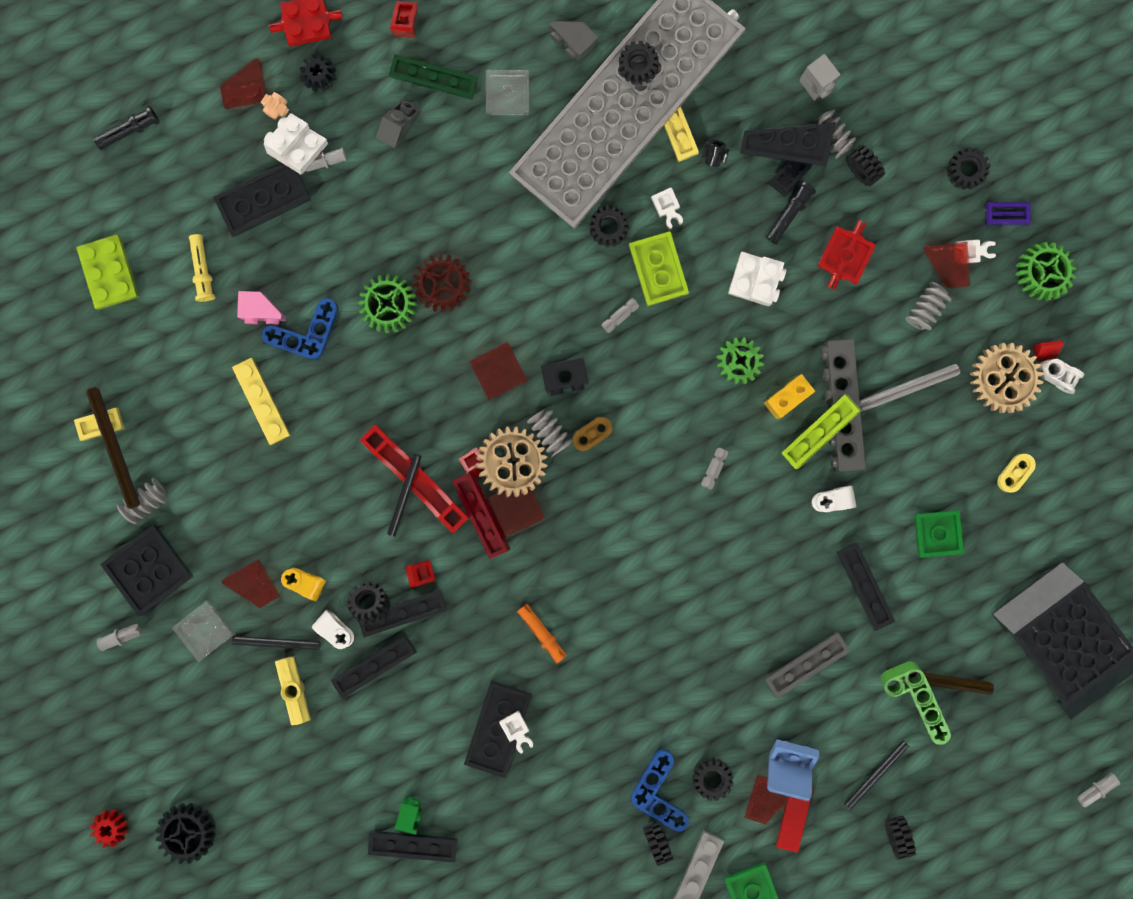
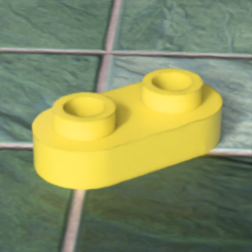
[997,454,1036,492]

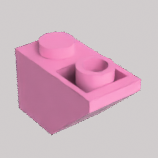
[237,291,286,325]

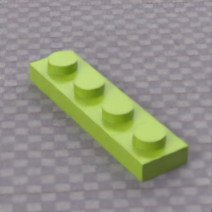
[782,394,862,469]

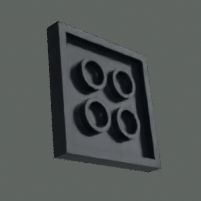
[100,525,194,617]

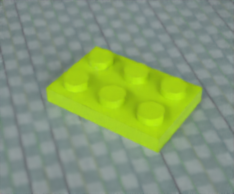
[629,231,689,307]
[76,234,139,310]

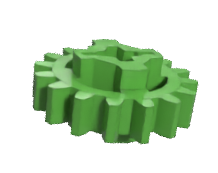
[716,337,764,385]

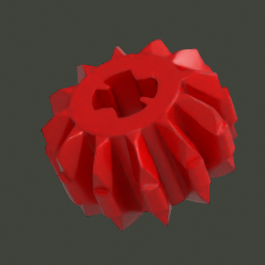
[90,809,129,848]

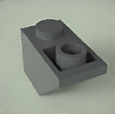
[550,21,598,62]
[376,99,420,148]

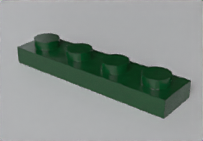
[389,54,478,100]

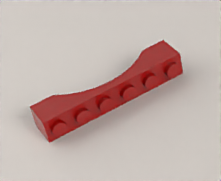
[360,425,470,533]

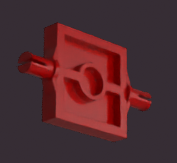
[269,0,343,47]
[817,220,876,291]

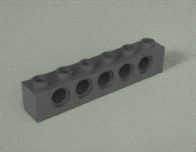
[821,339,866,472]

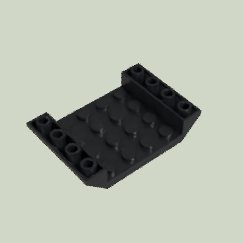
[992,562,1133,720]

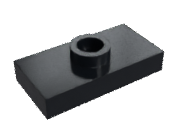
[768,161,813,197]

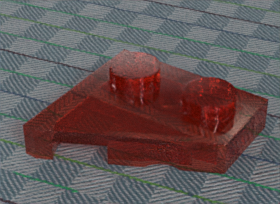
[220,59,267,110]
[923,242,971,288]
[221,559,281,608]
[744,774,791,825]

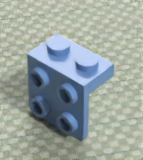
[767,740,819,801]

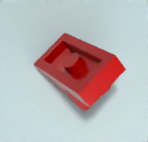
[390,1,418,38]

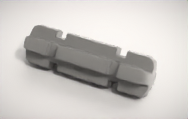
[602,298,639,333]
[701,448,729,490]

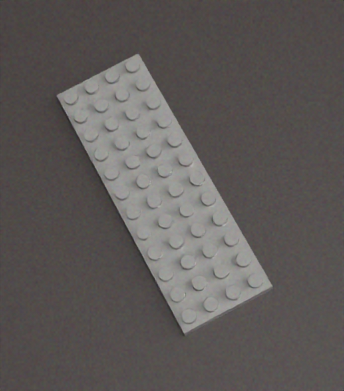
[509,0,746,229]

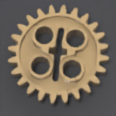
[970,343,1043,413]
[476,427,547,497]

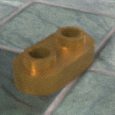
[573,417,612,451]

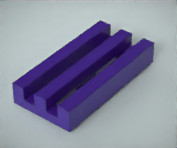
[985,202,1031,225]

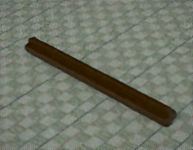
[86,387,140,509]

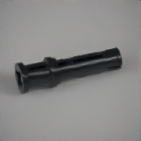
[93,106,160,150]
[766,181,816,244]

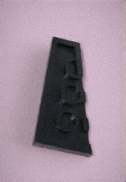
[740,122,836,167]

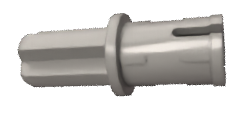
[306,147,347,172]
[97,624,142,651]
[1078,773,1120,807]

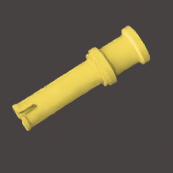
[189,234,215,302]

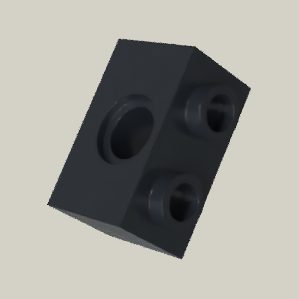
[541,357,589,396]

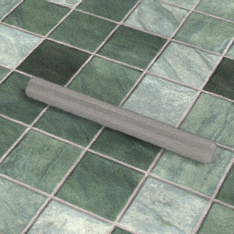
[859,364,960,412]

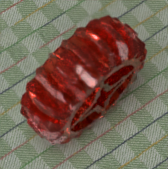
[413,254,472,313]

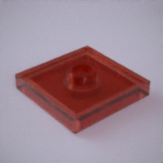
[469,342,527,400]
[487,487,545,538]

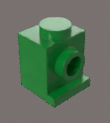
[394,797,423,835]

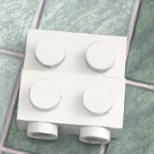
[264,113,328,175]
[728,252,786,306]

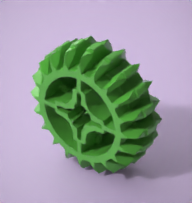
[1015,242,1077,301]
[358,274,418,333]

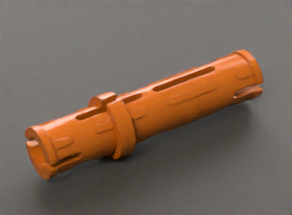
[517,603,567,664]

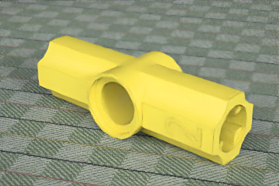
[275,656,311,725]

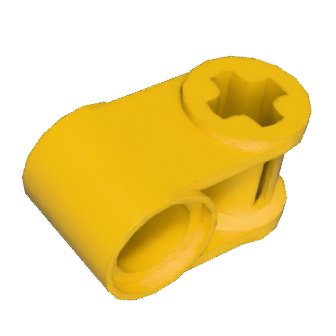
[281,568,326,601]

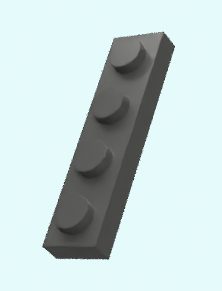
[764,632,850,698]

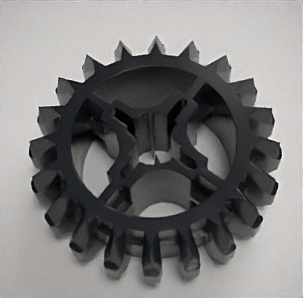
[155,803,216,864]

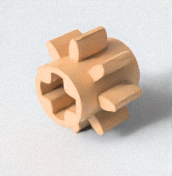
[261,92,289,120]

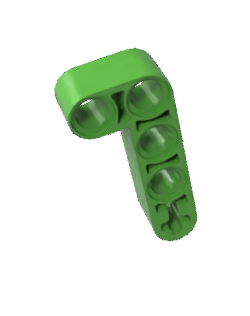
[880,661,951,745]

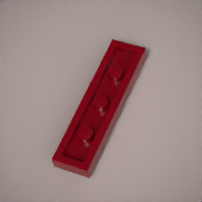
[452,471,511,559]

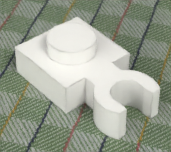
[651,188,683,230]
[956,239,996,264]
[499,711,533,753]

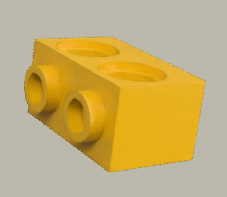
[764,374,815,420]

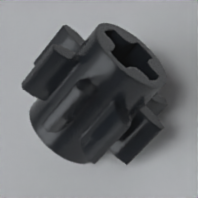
[701,140,729,167]

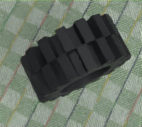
[619,41,659,85]
[845,145,885,187]
[947,147,991,190]
[590,205,629,247]
[347,581,390,625]
[692,757,733,801]
[885,815,916,860]
[643,821,674,866]

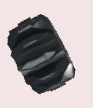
[300,54,337,92]

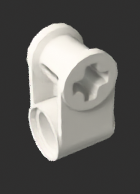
[1037,359,1084,394]
[812,485,857,512]
[312,609,355,649]

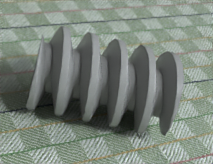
[812,110,856,159]
[905,282,952,330]
[527,409,572,457]
[117,478,168,524]

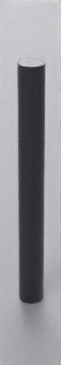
[387,454,422,536]
[232,636,320,650]
[844,741,909,810]

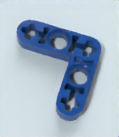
[262,298,338,360]
[631,749,689,831]

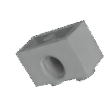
[799,54,840,101]

